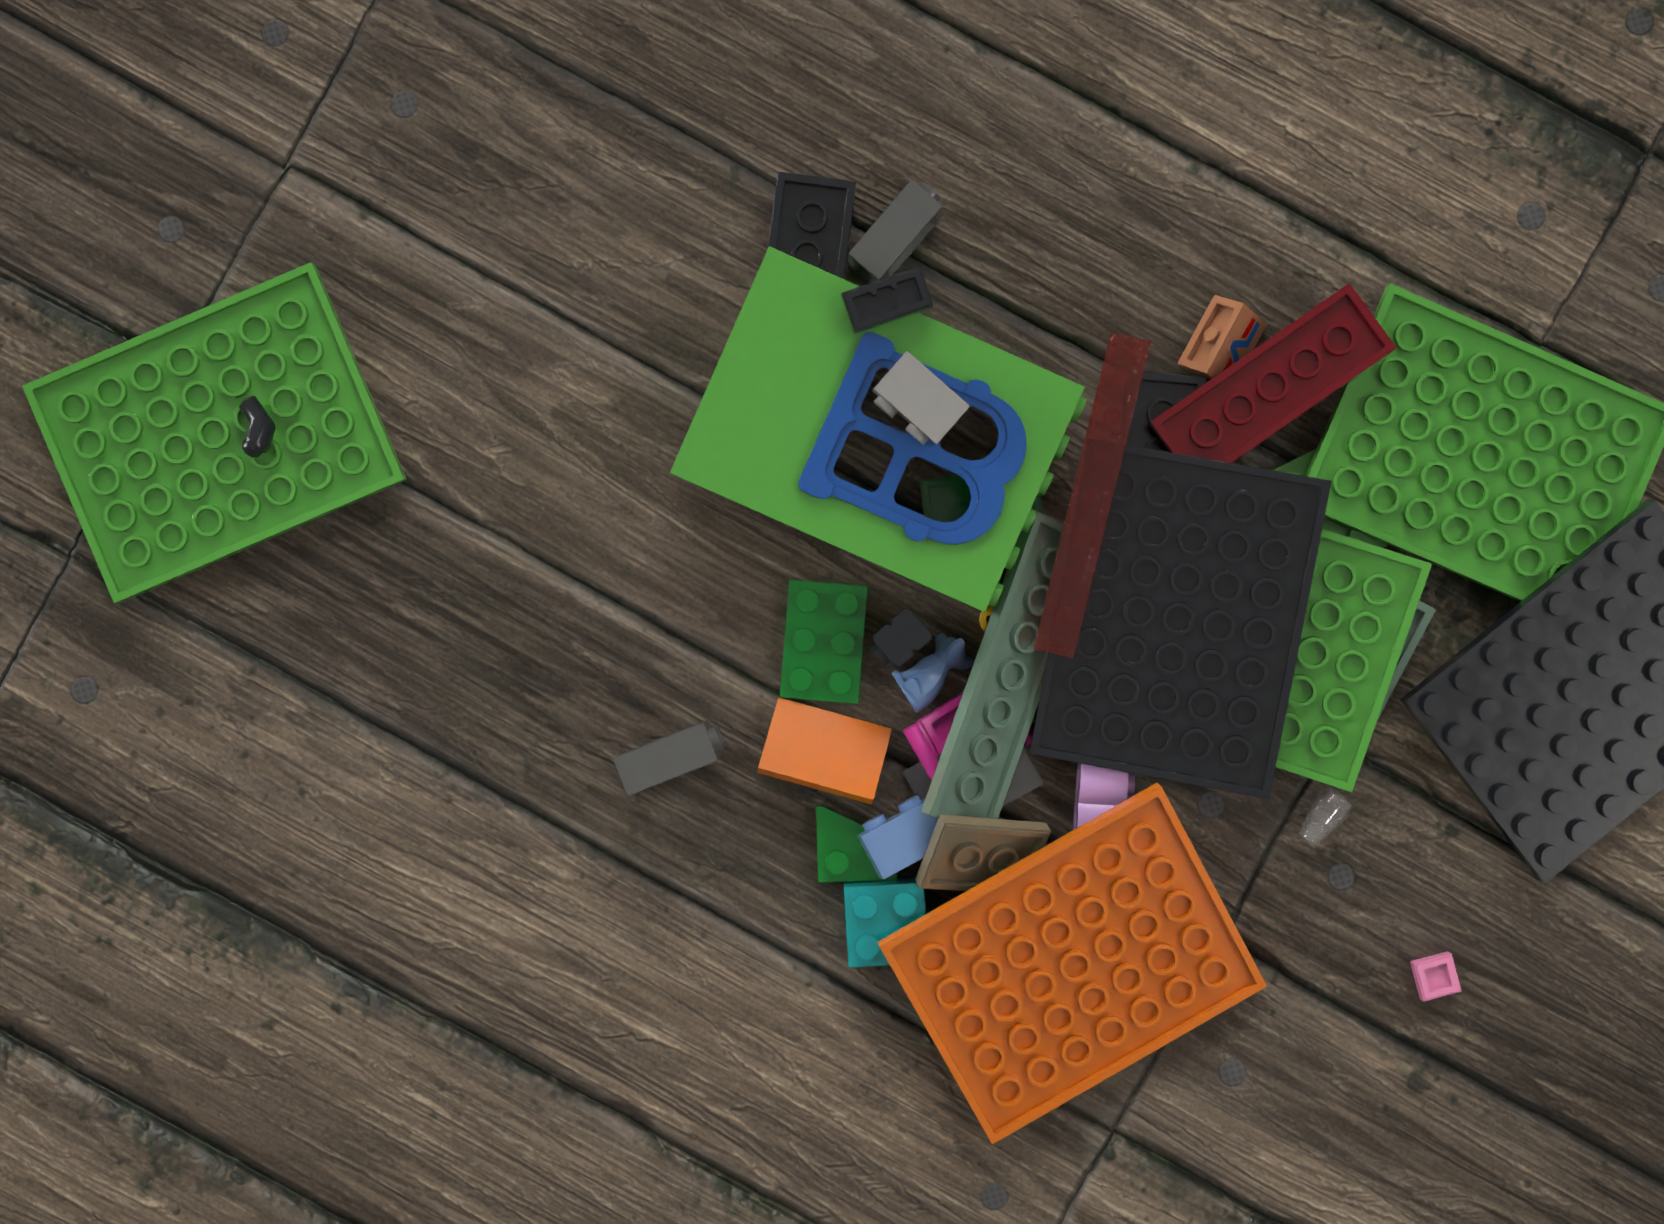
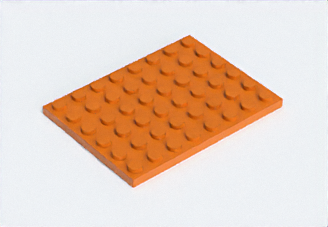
[877,783,1267,1145]

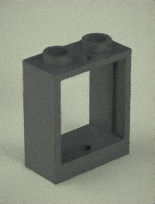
[848,179,942,284]
[613,719,726,796]

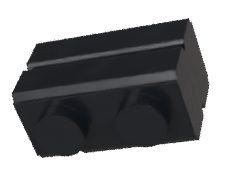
[870,608,932,667]

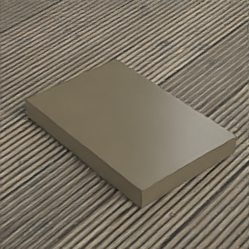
[915,815,1051,891]

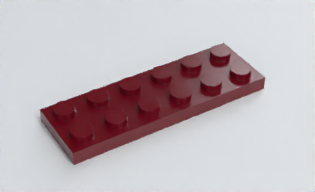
[1150,283,1397,463]

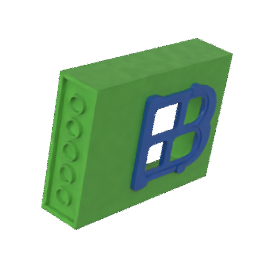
[670,246,1087,612]

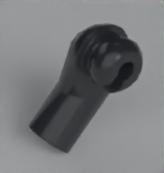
[239,396,276,458]

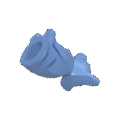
[892,633,974,714]

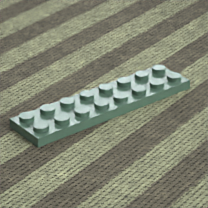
[921,511,1071,819]

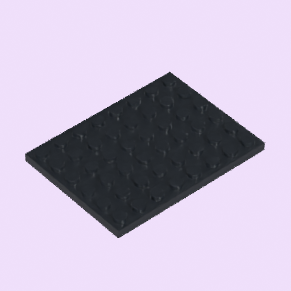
[1030,438,1332,799]
[1400,500,1664,883]

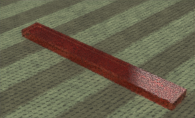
[1034,332,1151,658]

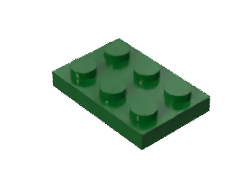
[780,580,868,704]

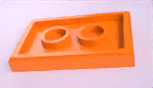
[757,697,892,805]

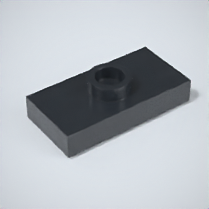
[841,266,933,334]

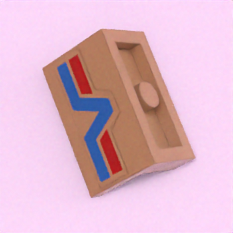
[1177,295,1267,380]

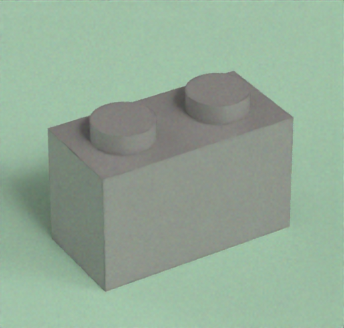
[872,351,970,446]

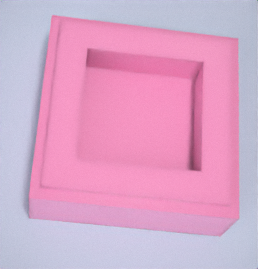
[1410,951,1462,1002]

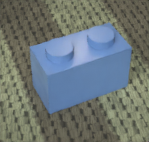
[857,795,938,880]

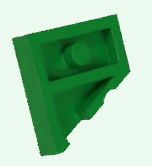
[816,805,897,882]

